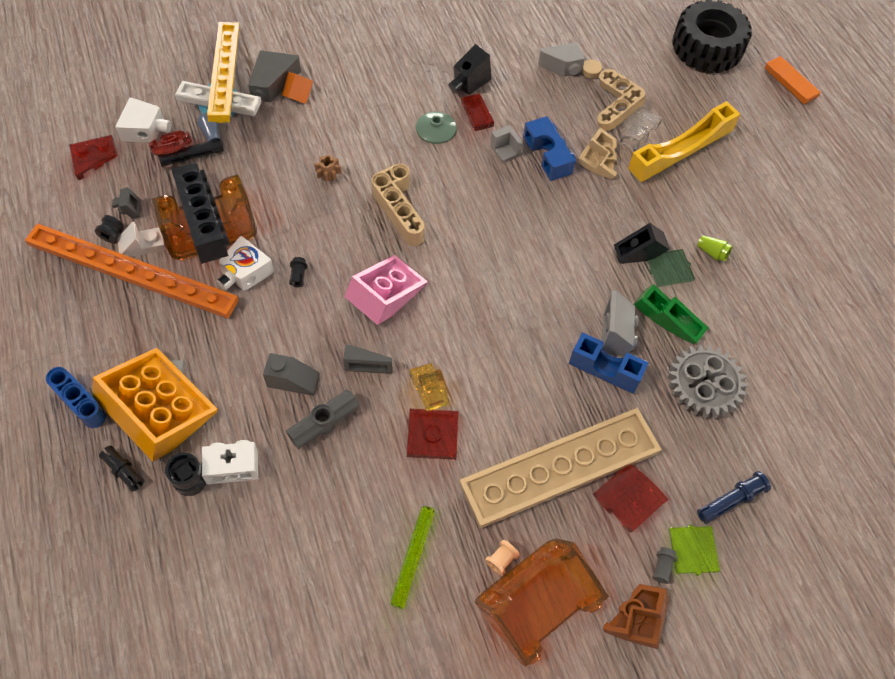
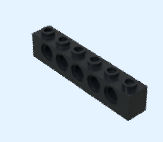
[171,162,230,264]

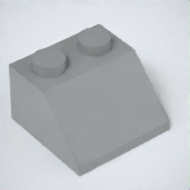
[602,290,638,357]

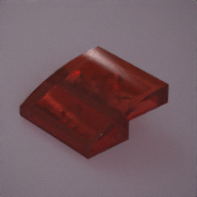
[593,464,669,533]

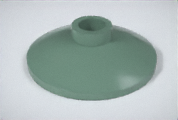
[416,111,456,144]

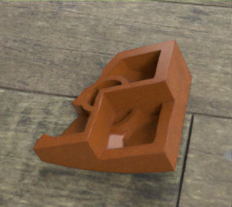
[603,584,669,649]

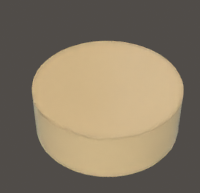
[582,59,602,79]

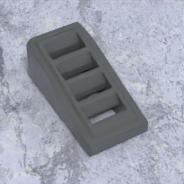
[344,344,393,374]

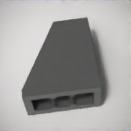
[248,50,301,102]

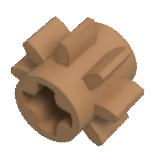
[314,155,341,182]

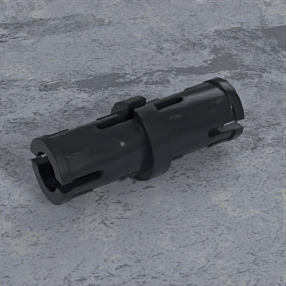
[99,445,144,492]

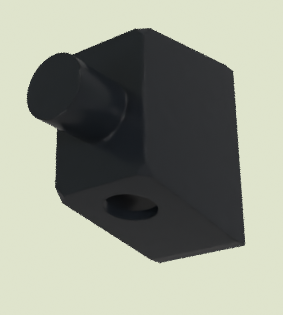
[448,44,492,94]

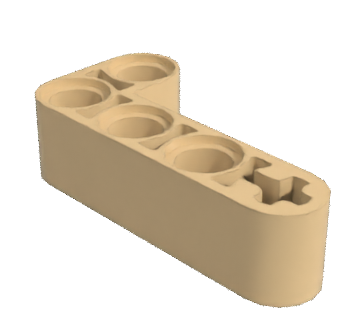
[372,164,424,246]

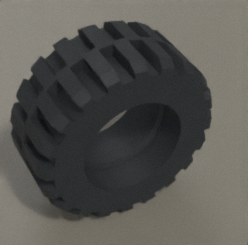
[672,0,752,73]

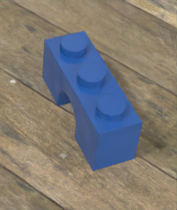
[523,116,576,181]
[568,332,649,394]

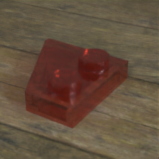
[69,135,118,180]

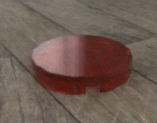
[149,130,192,155]

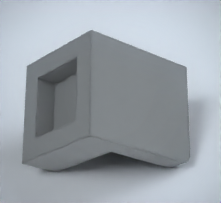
[490,125,522,163]

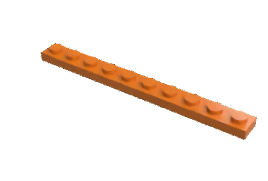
[25,223,239,319]

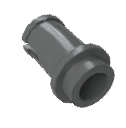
[652,547,678,584]

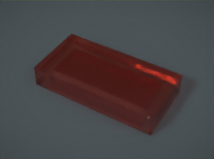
[461,93,494,131]

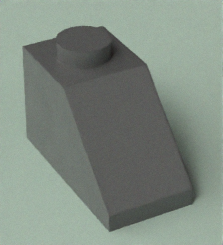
[263,353,320,396]

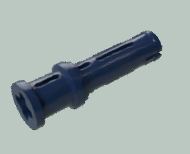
[697,471,771,524]

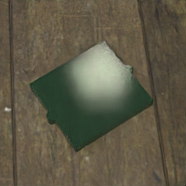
[648,249,695,287]

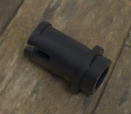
[289,257,308,287]

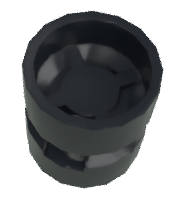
[165,452,206,496]

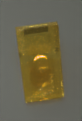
[409,363,449,411]

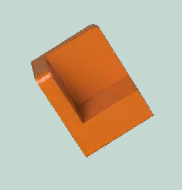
[281,72,313,104]

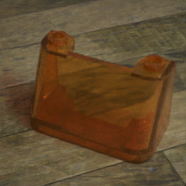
[152,174,257,260]
[475,538,609,667]

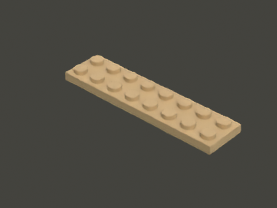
[459,408,662,529]

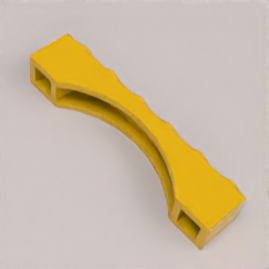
[628,101,741,182]

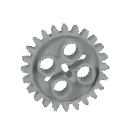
[667,345,748,419]

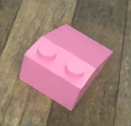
[344,255,427,325]

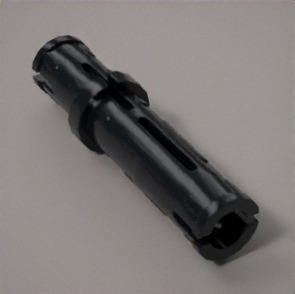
[157,138,224,167]

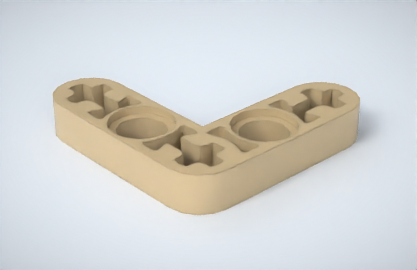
[597,69,646,131]

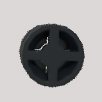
[94,215,124,243]

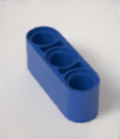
[46,367,106,428]

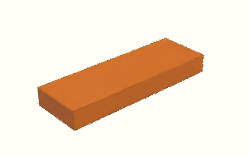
[764,56,821,105]

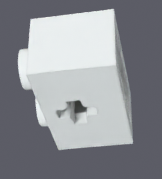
[202,440,258,485]

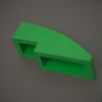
[633,284,709,344]

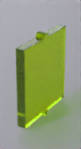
[669,524,720,576]

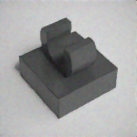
[112,187,141,219]

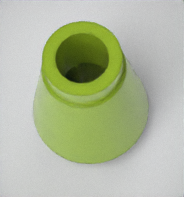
[697,235,733,262]

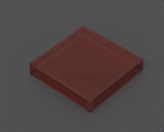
[407,408,458,460]

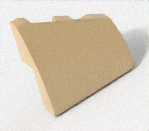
[576,128,617,179]

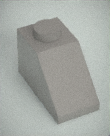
[538,42,585,77]

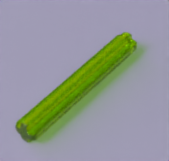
[391,506,435,609]

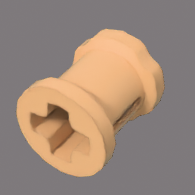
[485,540,520,576]

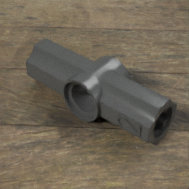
[286,389,360,450]

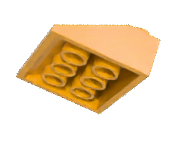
[92,348,218,462]

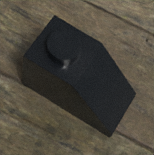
[614,223,670,264]

